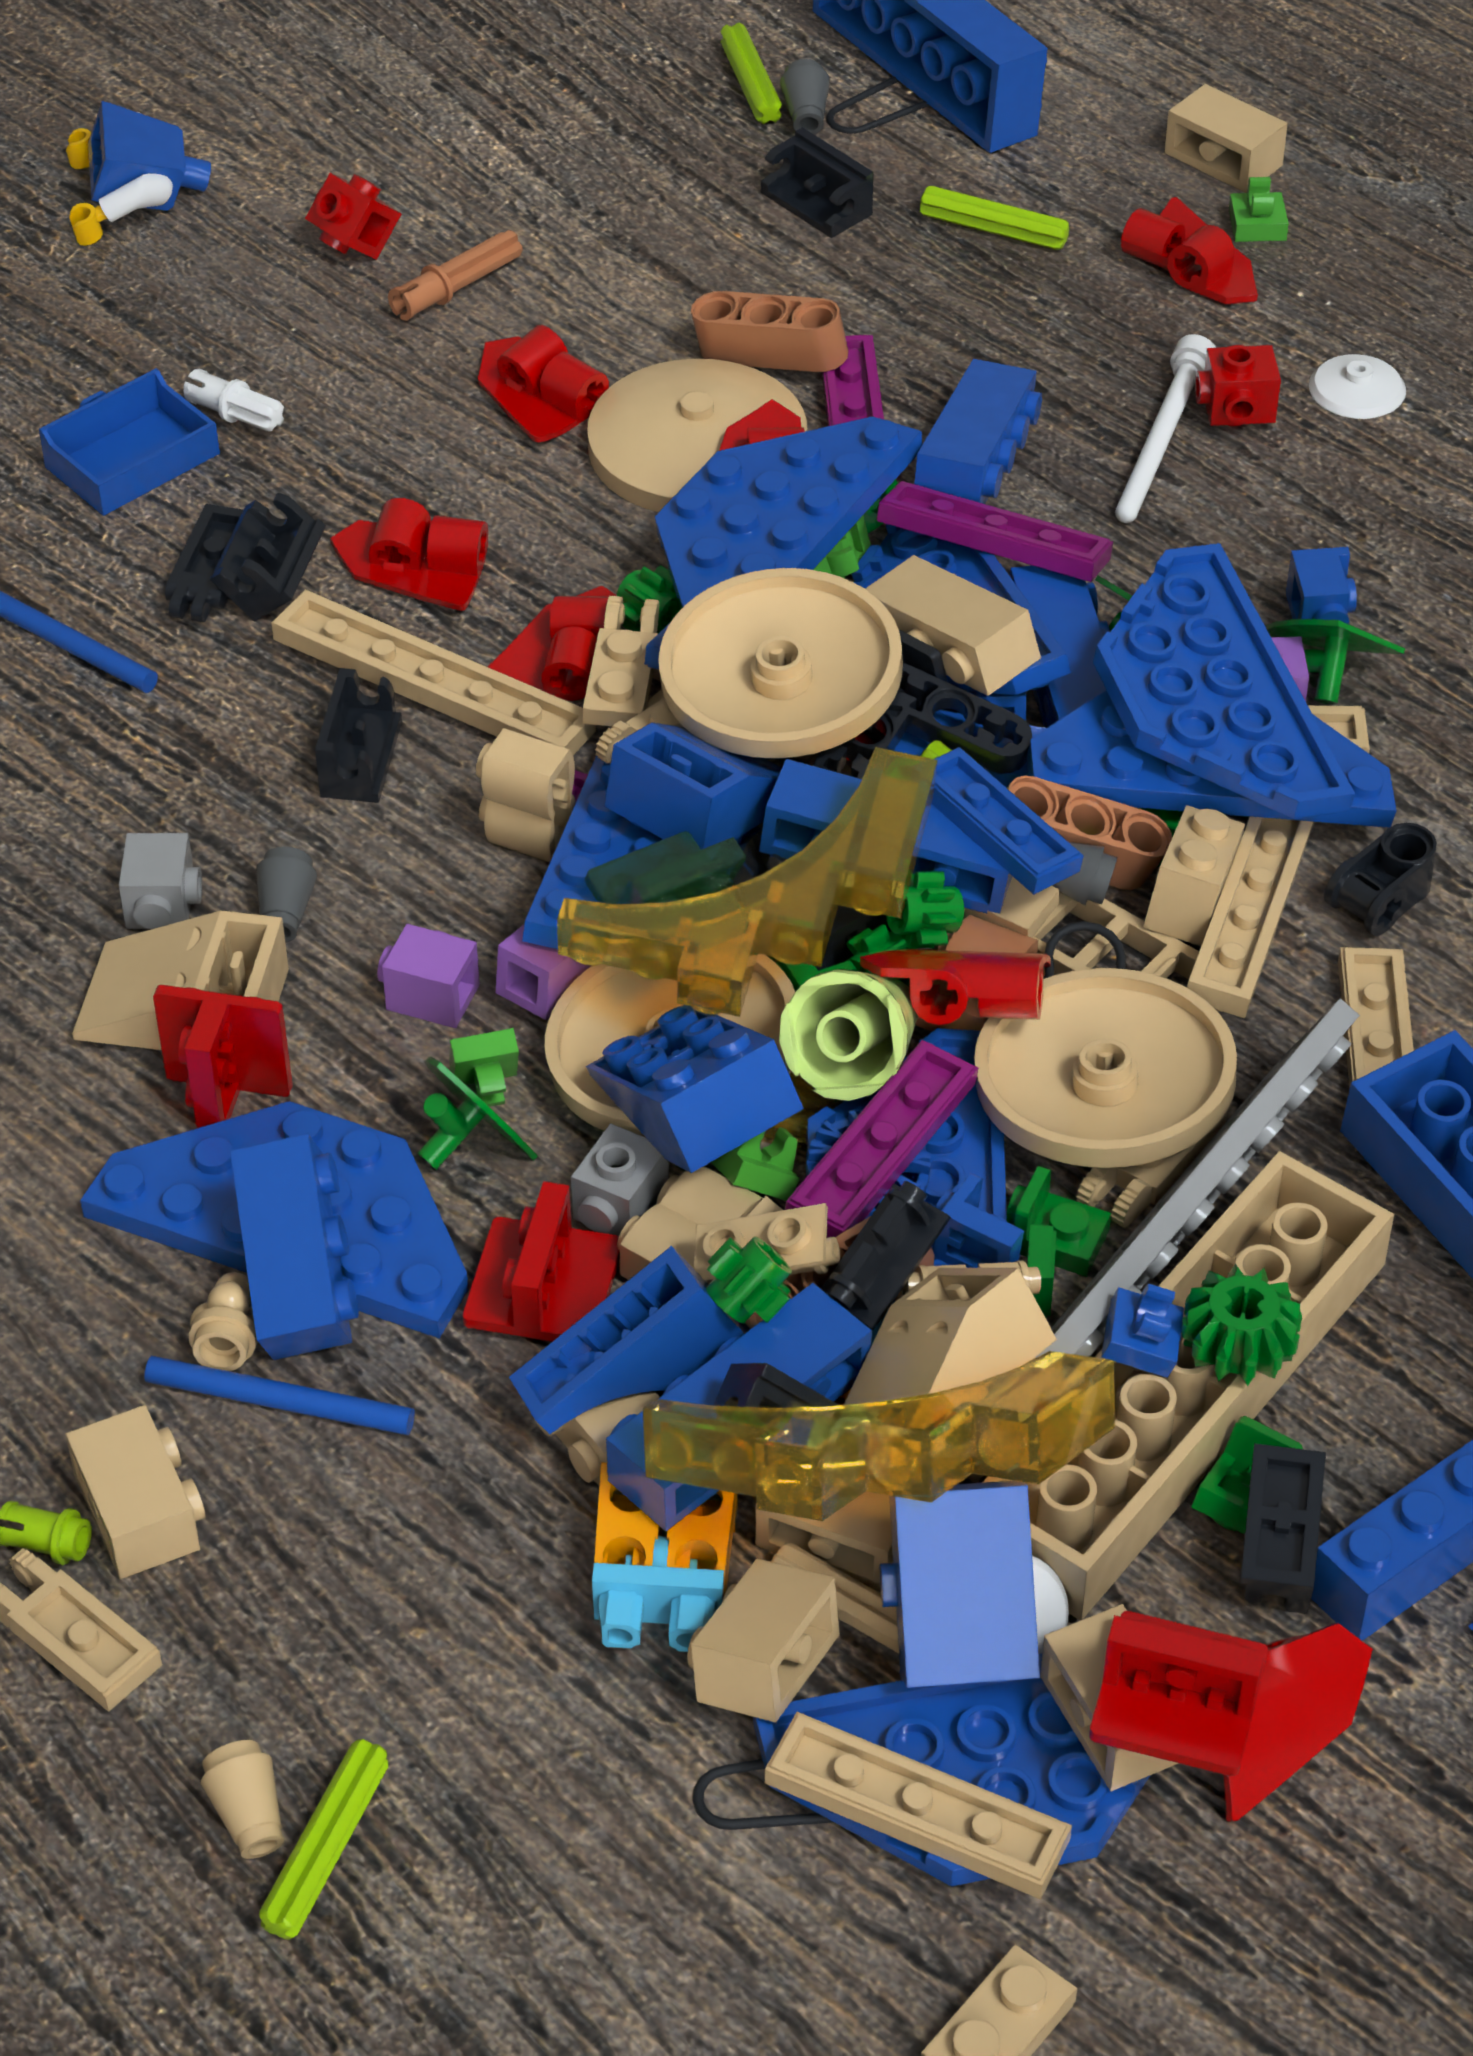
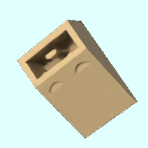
[72,910,289,1050]
[843,1268,1057,1463]

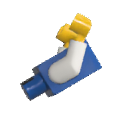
[66,101,211,246]

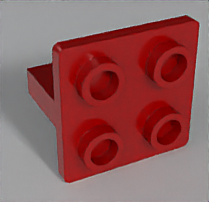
[153,985,293,1128]
[463,1181,620,1342]
[1089,1611,1268,1776]

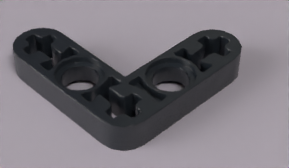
[814,663,1032,782]

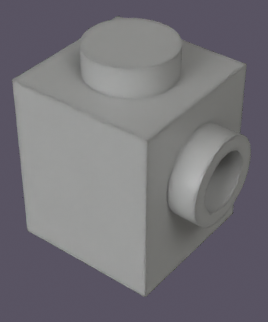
[119,833,202,929]
[571,1123,669,1236]

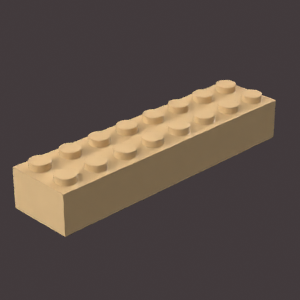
[982,1151,1394,1620]

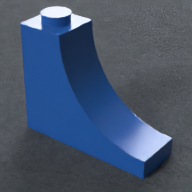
[509,1246,750,1434]

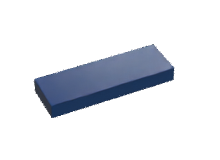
[910,747,1084,895]

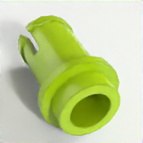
[0,1500,92,1565]

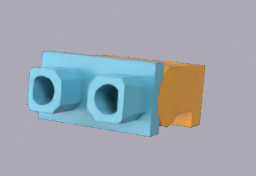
[592,1462,738,1652]

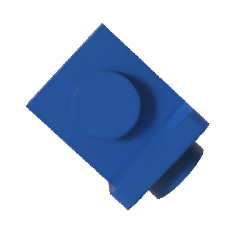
[933,1173,1024,1268]

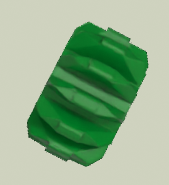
[1181,1263,1302,1386]

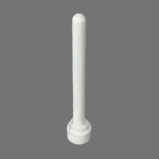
[1115,334,1216,524]

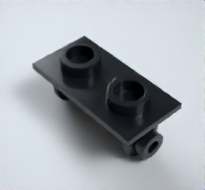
[821,1181,951,1330]

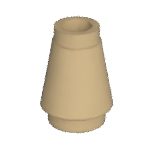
[201,1740,284,1859]

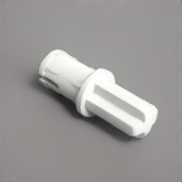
[183,369,284,432]

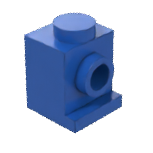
[1286,547,1357,624]

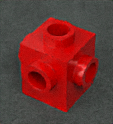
[305,173,402,260]
[1195,345,1281,426]

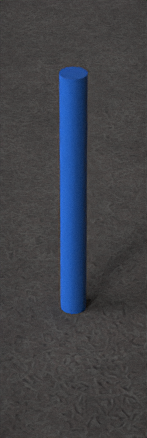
[0,591,158,693]
[144,1356,415,1435]

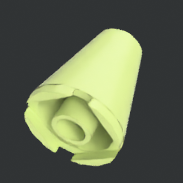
[779,969,918,1101]

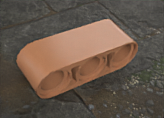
[691,291,848,372]
[1007,775,1172,890]

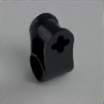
[1324,822,1437,936]

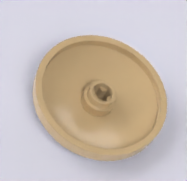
[587,359,807,512]
[659,568,903,758]
[545,935,795,1138]
[974,968,1237,1168]

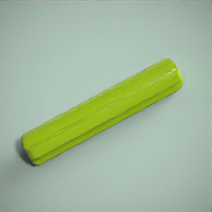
[720,22,782,124]
[920,186,1069,250]
[259,1739,388,1940]

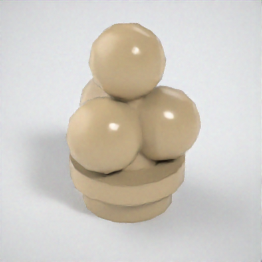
[189,1272,258,1371]

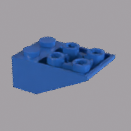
[604,722,782,860]
[586,1005,804,1173]

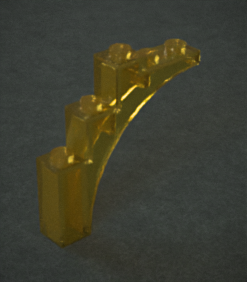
[557,747,937,1017]
[643,1351,1115,1521]

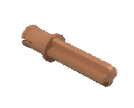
[388,230,523,321]

